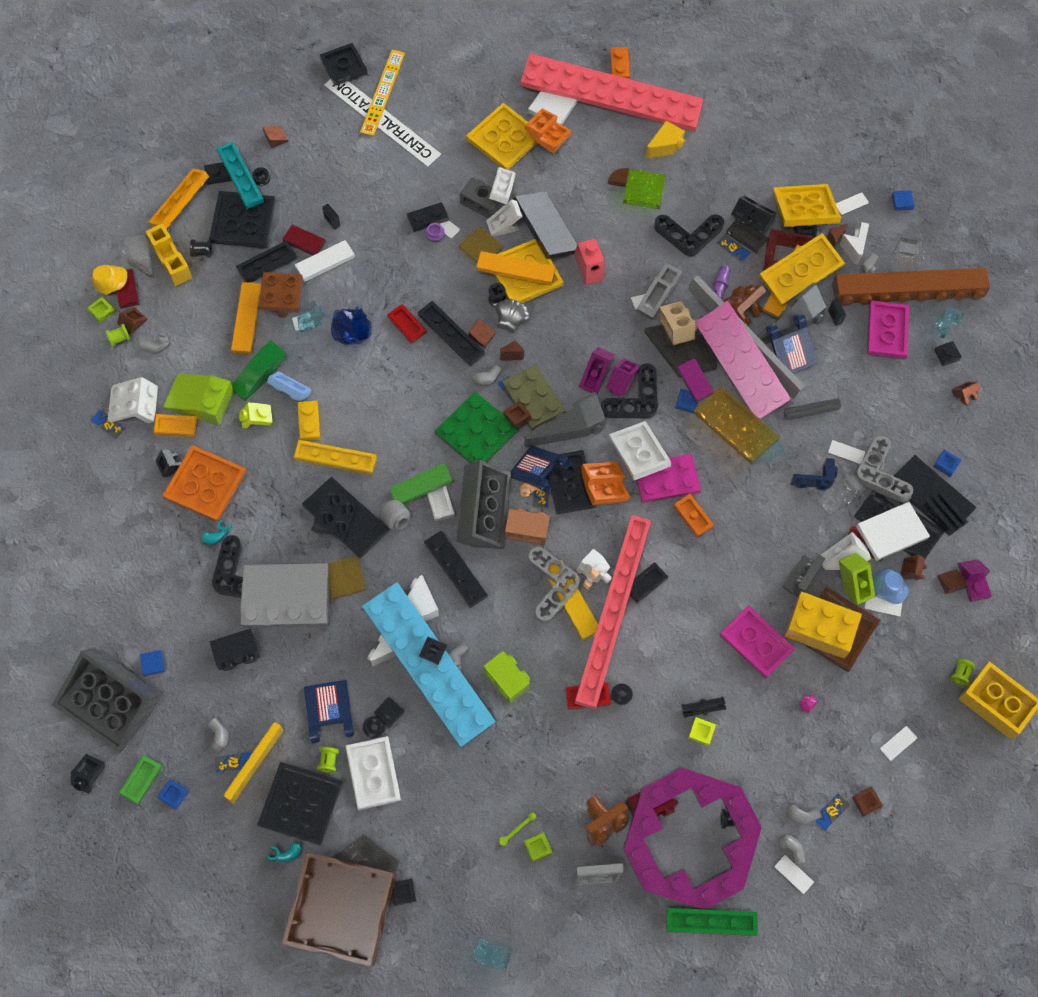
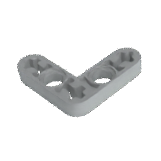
[856,436,913,503]
[529,547,580,624]

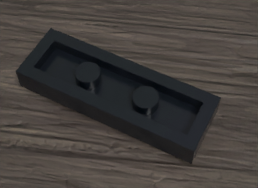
[236,240,296,282]

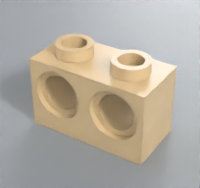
[660,301,697,345]

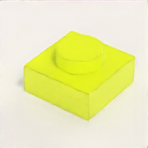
[688,717,716,746]

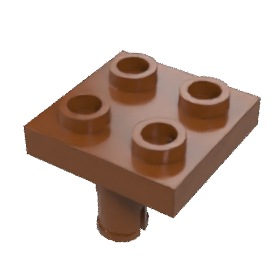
[259,272,303,318]
[722,285,766,326]
[586,795,628,847]

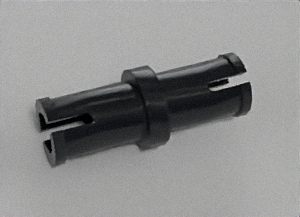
[681,696,726,718]

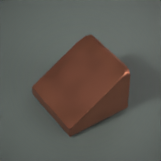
[263,126,288,148]
[826,224,847,248]
[117,307,147,334]
[469,318,495,348]
[500,340,524,361]
[937,569,968,594]

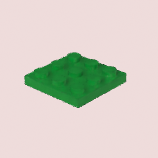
[435,391,519,463]

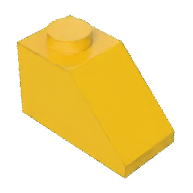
[645,121,685,159]

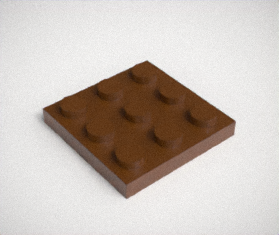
[802,587,880,672]

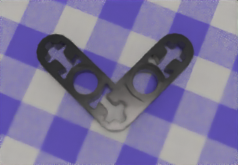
[654,214,724,257]
[601,363,658,419]
[212,535,243,598]

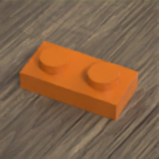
[610,47,630,79]
[673,494,714,538]

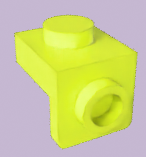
[239,402,273,429]

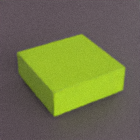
[87,297,115,323]
[523,832,553,863]

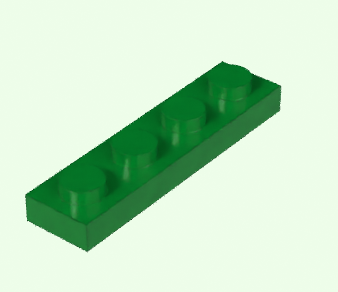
[666,908,758,936]

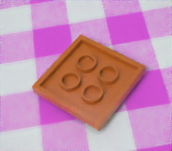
[162,445,247,523]

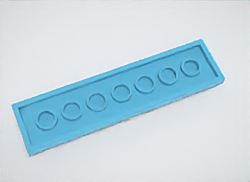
[362,582,496,747]

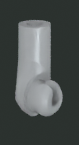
[779,835,806,865]

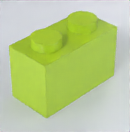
[839,552,875,605]
[483,651,530,704]

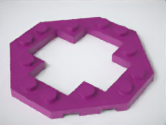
[623,767,762,910]

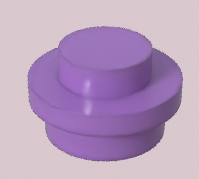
[425,223,444,241]

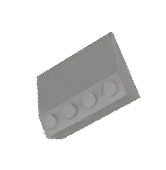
[241,563,329,628]

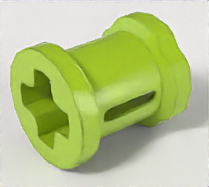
[105,324,131,347]
[950,659,975,686]
[317,747,339,773]

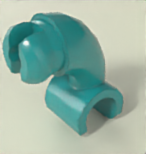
[201,520,232,545]
[266,842,302,862]

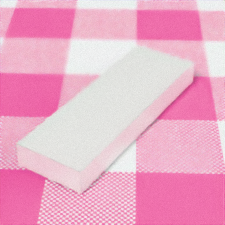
[489,167,516,204]
[295,240,355,282]

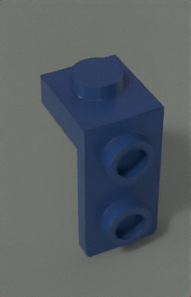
[791,458,838,490]

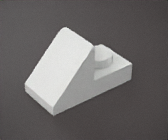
[486,200,522,237]
[840,222,869,265]

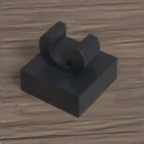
[155,448,182,477]
[418,637,447,666]

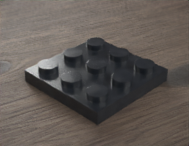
[209,191,276,249]
[257,762,343,846]

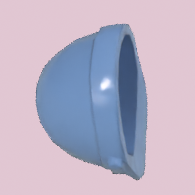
[872,569,909,604]

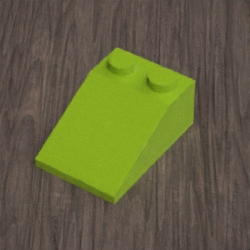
[163,374,234,425]

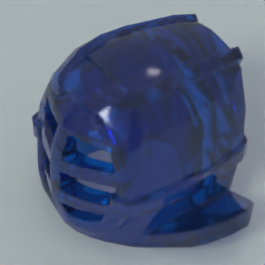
[331,307,372,345]

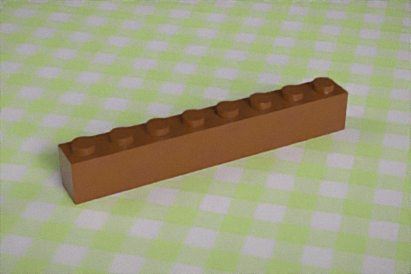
[832,268,990,305]

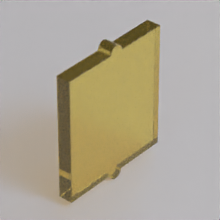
[458,227,504,263]
[328,556,366,599]

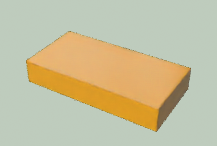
[153,414,197,437]

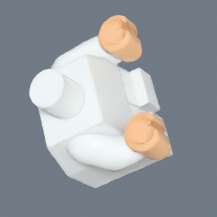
[576,549,613,590]

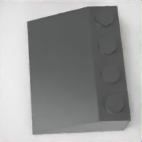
[52,648,162,753]

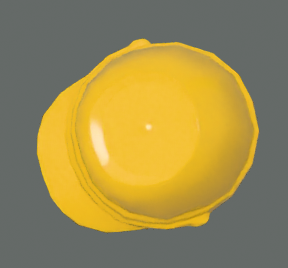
[91,265,127,295]

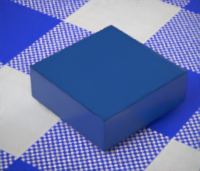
[892,190,915,211]
[675,389,698,414]
[933,449,961,477]
[140,650,165,676]
[157,779,189,810]

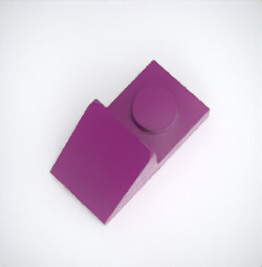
[958,559,992,602]

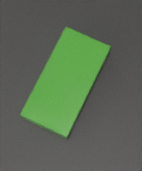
[119,755,163,805]

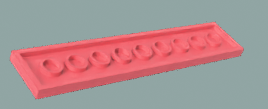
[520,53,703,132]

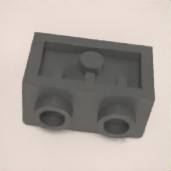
[783,554,826,597]

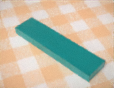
[216,142,264,209]

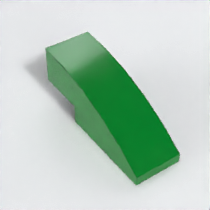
[232,340,286,401]

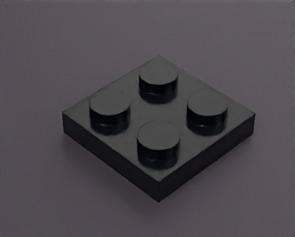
[320,43,367,86]

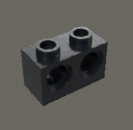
[731,195,777,232]

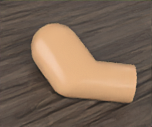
[520,483,550,497]

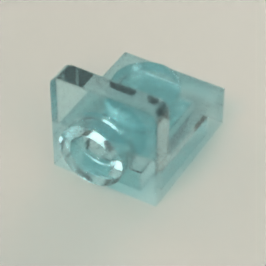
[297,300,324,333]

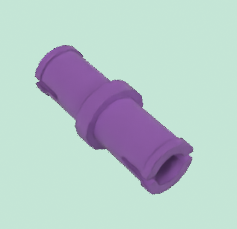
[713,265,731,300]

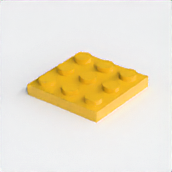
[466,103,538,170]
[772,184,841,227]
[494,239,564,303]

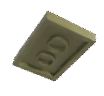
[502,364,566,431]

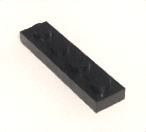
[418,301,485,366]
[424,531,488,608]

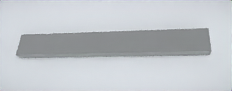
[688,276,805,399]

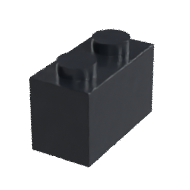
[209,628,260,671]

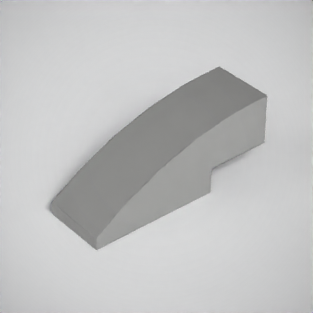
[637,263,683,318]

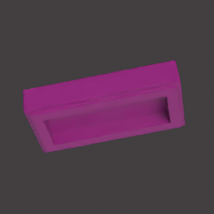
[676,358,714,402]

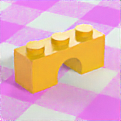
[145,223,192,287]

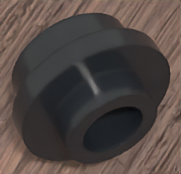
[611,684,633,705]
[363,716,384,738]

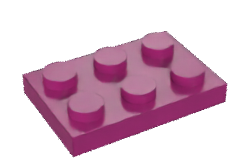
[867,300,909,359]
[636,454,701,503]
[719,605,795,679]

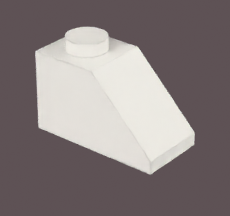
[821,532,871,570]

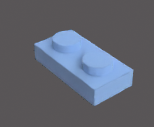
[267,372,312,401]

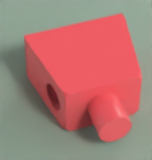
[574,239,604,285]

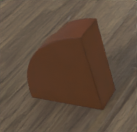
[608,168,629,187]

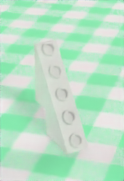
[367,575,439,666]

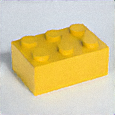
[784,591,862,659]
[958,661,1038,740]

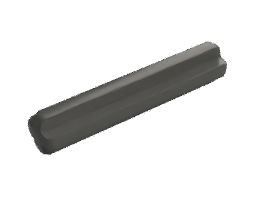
[784,398,841,420]

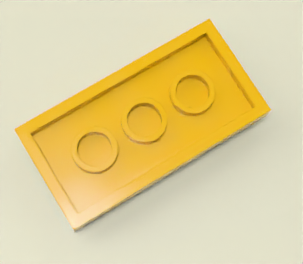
[759,233,845,307]

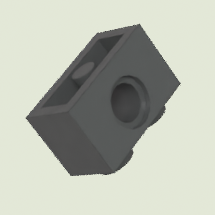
[460,177,503,219]

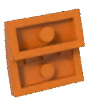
[524,108,572,154]
[581,461,630,505]

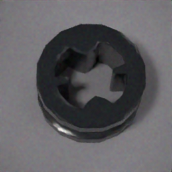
[252,167,271,186]

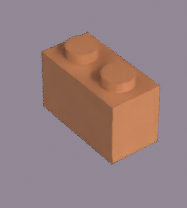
[505,508,550,546]

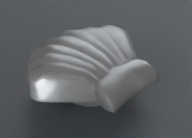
[495,299,530,333]

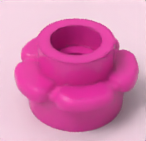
[799,694,818,714]

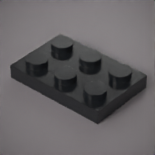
[547,450,596,515]

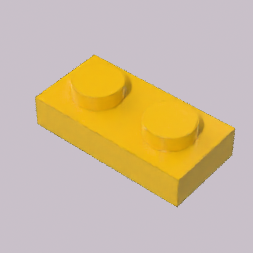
[298,400,321,441]

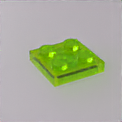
[623,169,666,210]

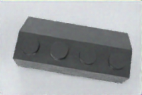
[456,460,511,549]

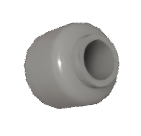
[380,500,410,530]

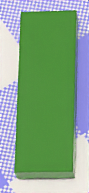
[390,463,453,505]

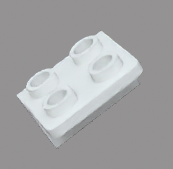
[108,377,158,424]

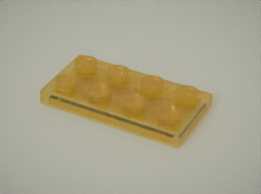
[694,386,780,465]

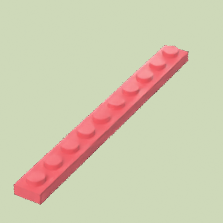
[575,515,651,710]

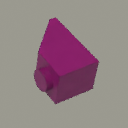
[579,347,615,395]
[606,358,641,396]

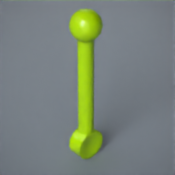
[499,812,536,846]

